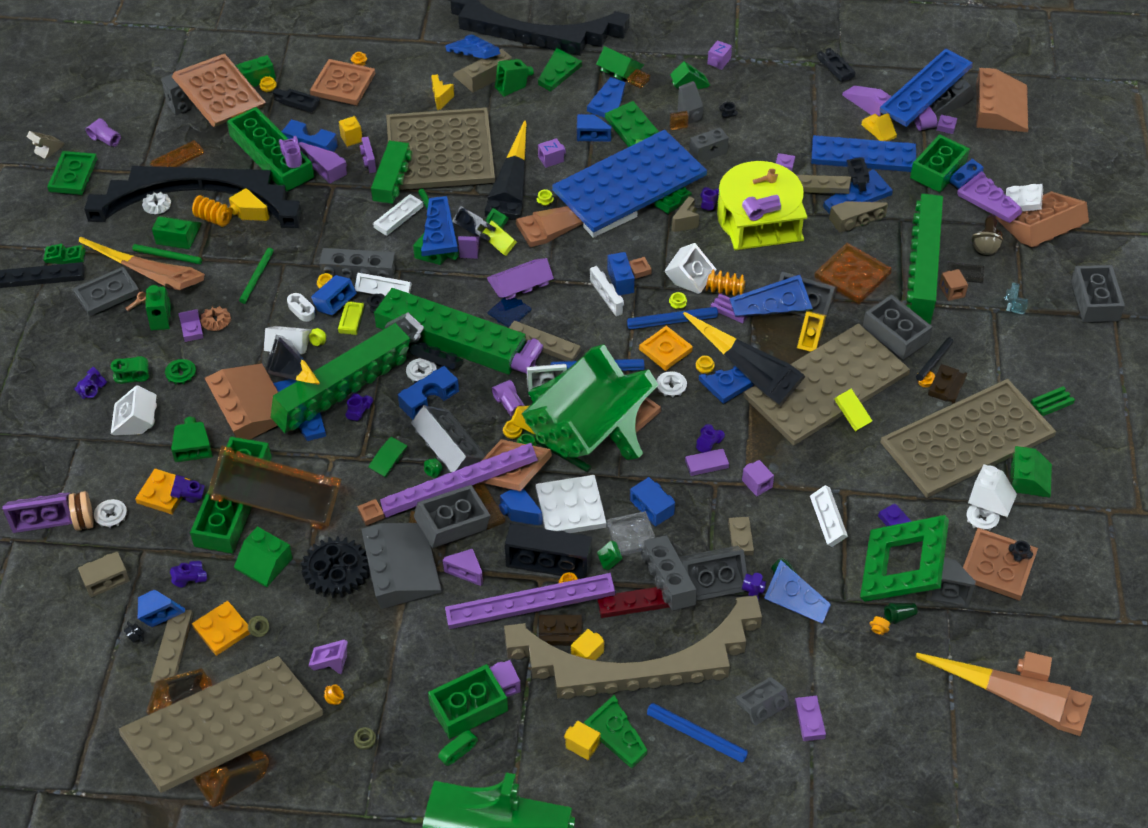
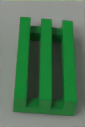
[1031,386,1075,417]

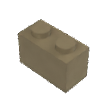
[78,551,130,598]

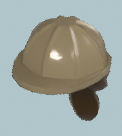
[971,214,1003,255]

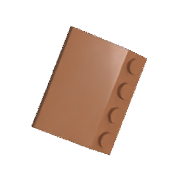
[976,68,1028,132]
[996,191,1089,247]
[205,364,278,440]

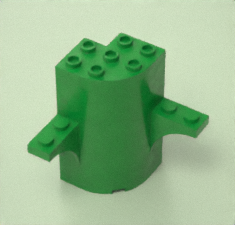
[522,344,659,460]
[422,773,576,828]

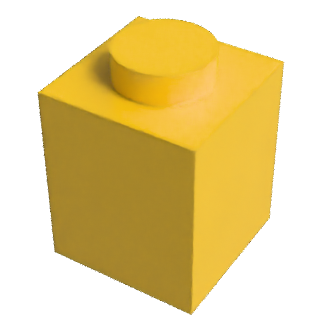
[339,116,362,147]
[571,629,604,660]
[564,720,600,761]

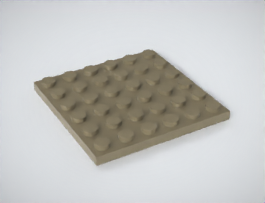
[386,108,495,190]

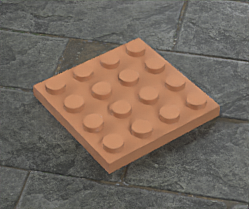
[172,53,266,127]

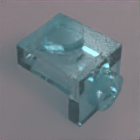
[1005,283,1028,314]

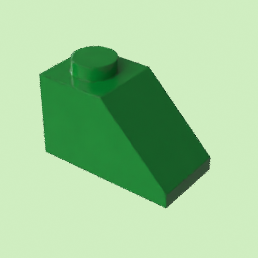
[670,61,710,89]

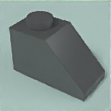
[678,81,703,124]

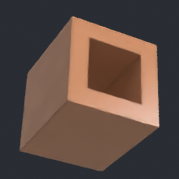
[939,269,968,301]
[1016,651,1052,682]

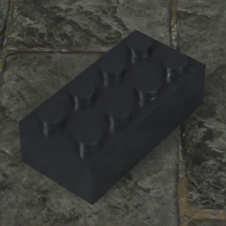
[505,523,592,579]

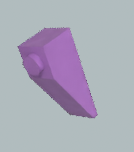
[842,86,892,117]
[299,142,347,183]

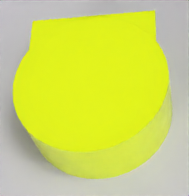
[717,161,807,250]

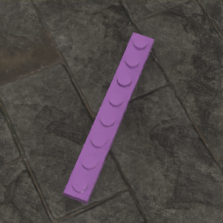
[380,443,538,517]
[445,573,615,629]

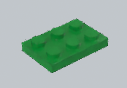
[605,101,659,147]
[47,151,97,195]

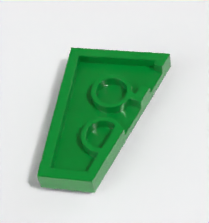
[538,48,582,92]
[584,695,647,769]

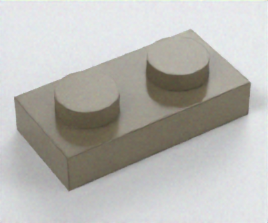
[728,517,754,556]

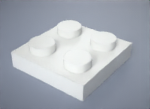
[1006,184,1043,212]

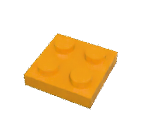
[639,326,693,371]
[135,469,190,515]
[192,600,250,656]

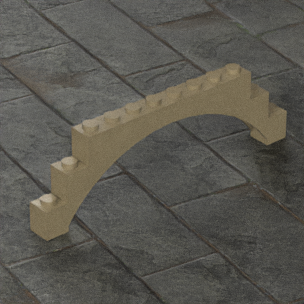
[504,595,762,699]

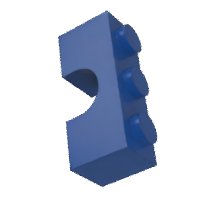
[282,119,338,152]
[398,366,459,420]

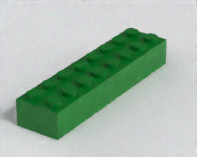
[906,193,943,325]
[374,287,526,375]
[270,323,410,433]

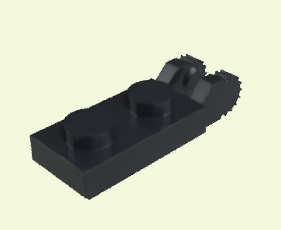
[817,48,856,82]
[452,206,496,241]
[409,341,463,369]

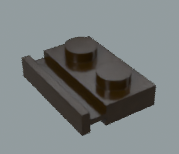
[928,364,967,404]
[539,615,582,646]

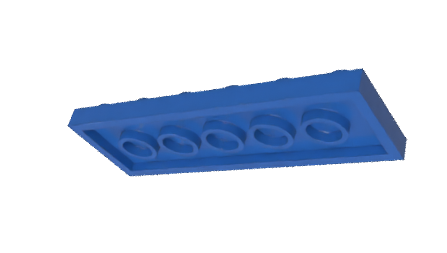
[880,49,972,127]
[811,135,916,172]

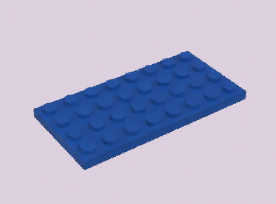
[552,130,707,233]

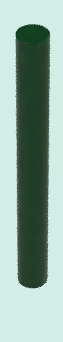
[524,430,591,473]

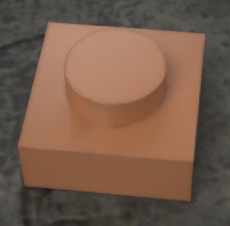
[629,257,652,279]
[357,499,384,526]

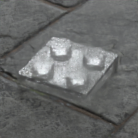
[607,511,655,556]

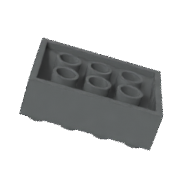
[361,523,442,609]

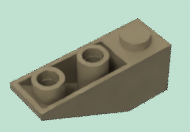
[829,201,888,233]

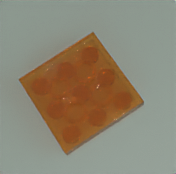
[814,243,892,303]

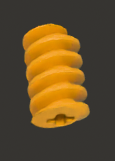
[192,195,232,227]
[706,269,745,297]

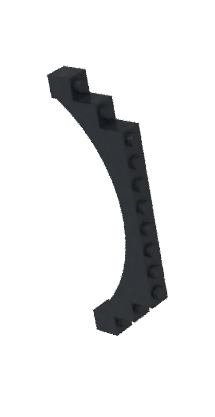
[450,0,630,56]
[84,166,302,228]

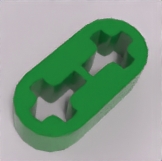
[438,730,478,766]

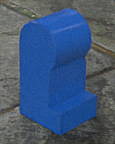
[950,159,984,189]

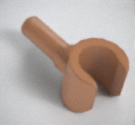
[752,169,778,184]
[126,292,146,311]

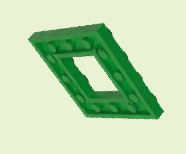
[860,515,949,602]

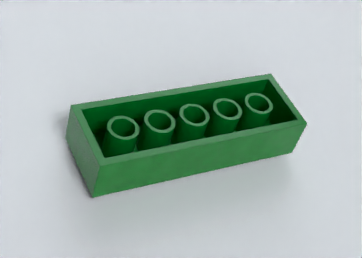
[227,107,314,192]
[190,436,272,554]

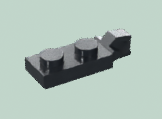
[273,88,320,113]
[846,157,869,192]

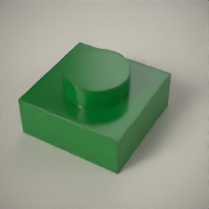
[486,208,509,229]
[597,541,623,570]

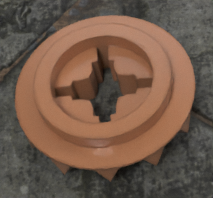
[200,306,231,331]

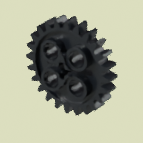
[301,536,370,598]

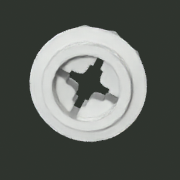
[142,192,171,214]
[406,358,437,383]
[657,372,687,398]
[94,499,127,528]
[966,505,1000,531]

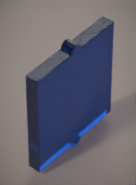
[487,297,532,328]

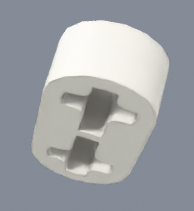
[287,293,316,322]

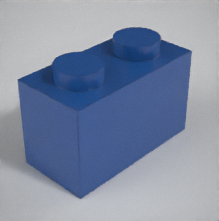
[607,252,635,296]
[311,275,357,315]
[630,477,675,527]

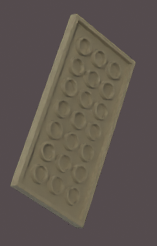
[743,323,910,446]
[880,379,1056,498]
[119,656,323,793]

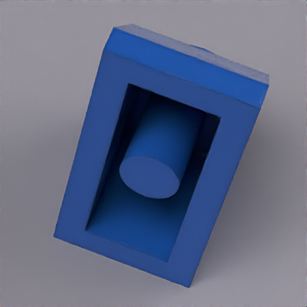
[577,114,611,142]
[499,488,543,526]
[137,590,185,627]

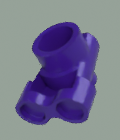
[701,187,719,211]
[74,367,107,399]
[346,393,373,421]
[696,424,725,453]
[170,475,205,503]
[170,560,207,587]
[742,573,766,600]

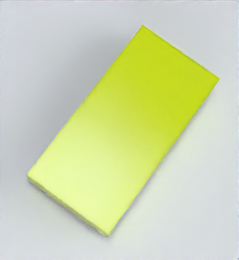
[482,221,517,256]
[338,302,365,335]
[834,389,872,432]

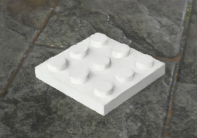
[535,475,606,533]

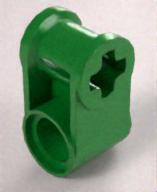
[110,356,149,384]

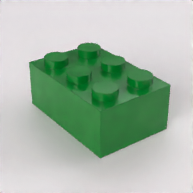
[910,134,970,192]
[428,664,508,739]

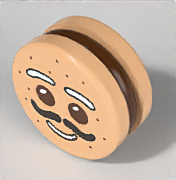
[68,491,94,531]

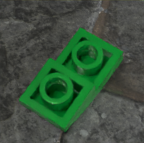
[654,187,692,214]
[43,244,85,264]
[368,437,408,478]

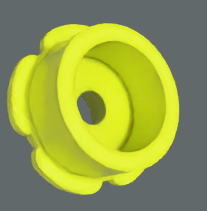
[536,190,554,206]
[669,292,687,309]
[309,328,326,346]

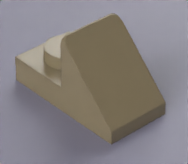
[27,131,64,159]
[671,197,699,232]

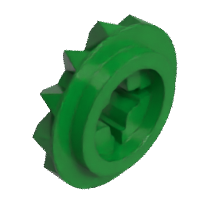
[165,359,196,385]

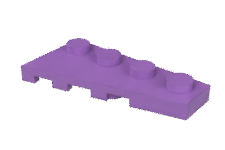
[957,171,1022,223]

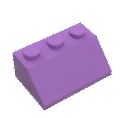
[487,258,554,300]
[3,492,73,533]

